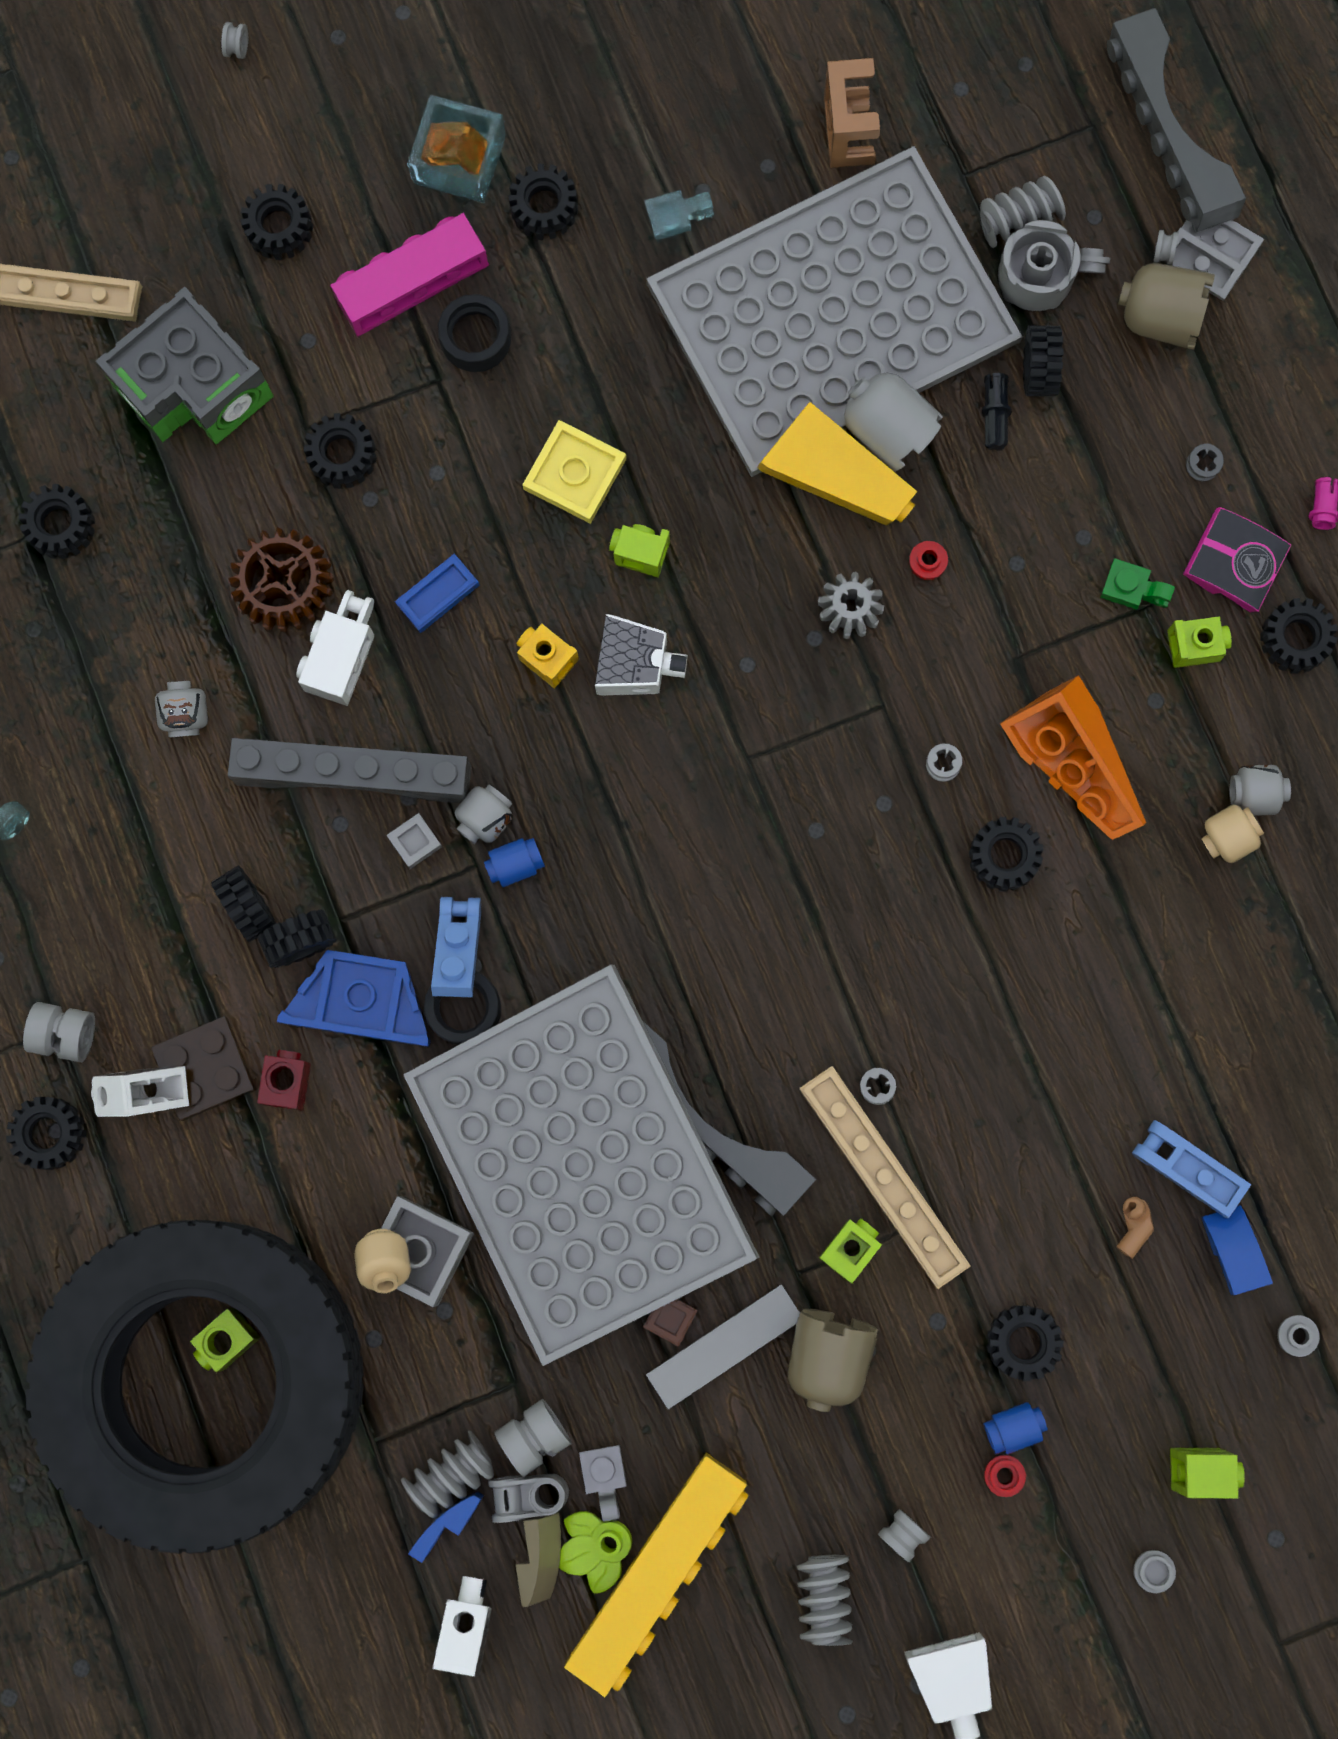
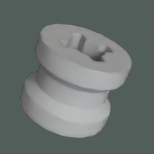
[878,1509,930,1562]

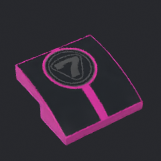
[1183,507,1291,613]

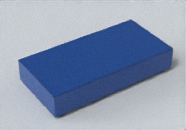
[395,554,480,633]

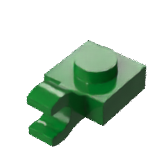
[1100,558,1175,610]

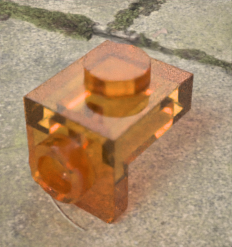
[421,122,488,175]

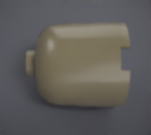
[1118,263,1215,350]
[787,1308,878,1412]

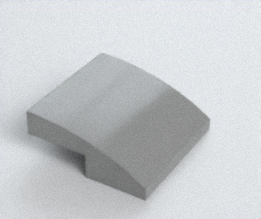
[1160,220,1264,301]

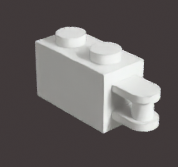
[296,590,375,706]

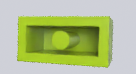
[1170,1448,1244,1499]

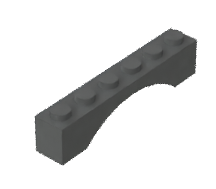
[1107,8,1246,232]
[228,738,472,803]
[643,1022,816,1216]

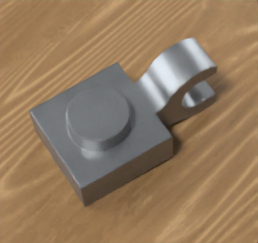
[579,1445,627,1522]

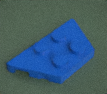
[277,950,430,1047]

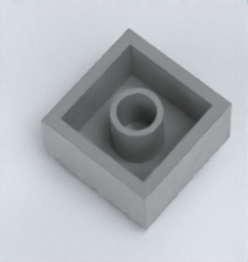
[381,1196,474,1307]

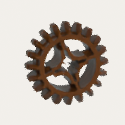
[228,527,334,632]

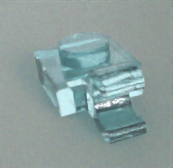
[644,190,714,241]

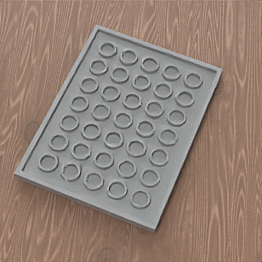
[646,146,1022,477]
[403,965,760,1366]

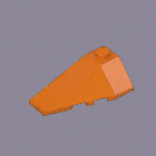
[1000,675,1146,840]

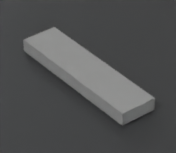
[646,1285,800,1409]

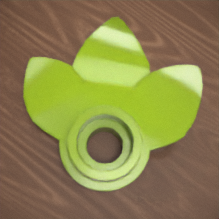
[559,1511,632,1594]

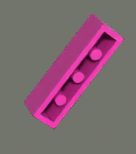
[330,213,489,337]

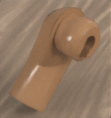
[1116,1197,1154,1259]

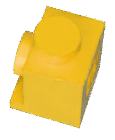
[517,624,579,689]

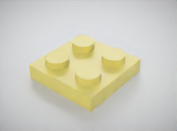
[522,420,627,524]

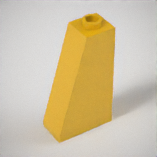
[757,402,917,526]

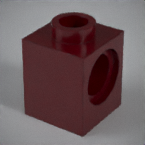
[257,1050,311,1111]

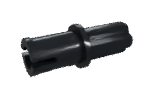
[981,372,1012,451]

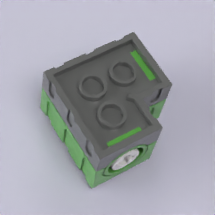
[96,287,274,445]

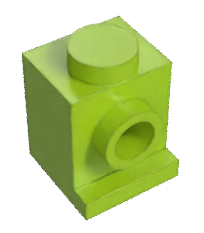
[609,524,670,578]
[1167,616,1231,668]
[818,1218,882,1284]

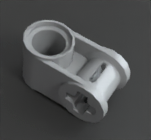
[488,1474,569,1523]

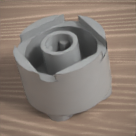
[998,220,1081,311]

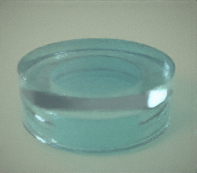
[0,801,30,840]

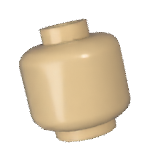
[1201,804,1264,863]
[354,1229,411,1293]

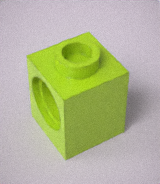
[190,1307,261,1373]

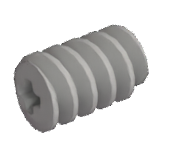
[980,176,1066,248]
[401,1430,494,1519]
[797,1555,853,1646]

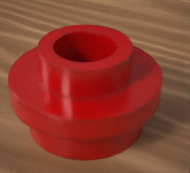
[909,541,948,580]
[984,1455,1026,1497]

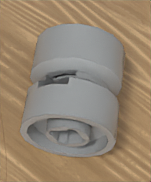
[23,1002,95,1063]
[495,1399,572,1477]

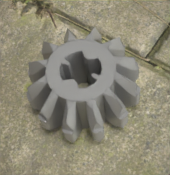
[818,572,884,639]

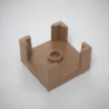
[824,58,880,168]

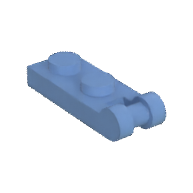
[431,897,481,997]
[1132,1120,1251,1219]

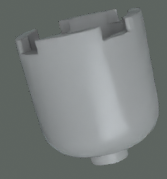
[844,372,943,472]

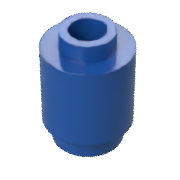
[484,838,545,888]
[983,1402,1048,1455]

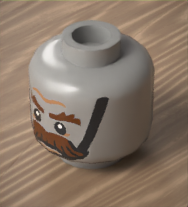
[155,681,208,737]
[1229,765,1291,816]
[455,785,513,844]

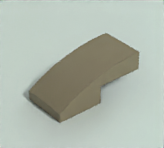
[516,1513,561,1607]

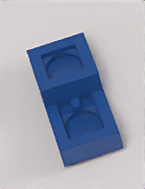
[1201,1205,1273,1295]
[408,1491,484,1563]

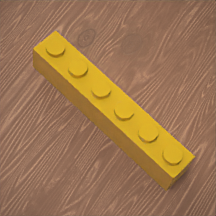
[564,1453,749,1697]

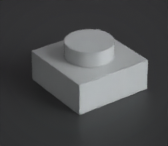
[387,813,442,869]

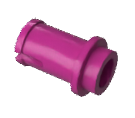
[1309,477,1338,530]

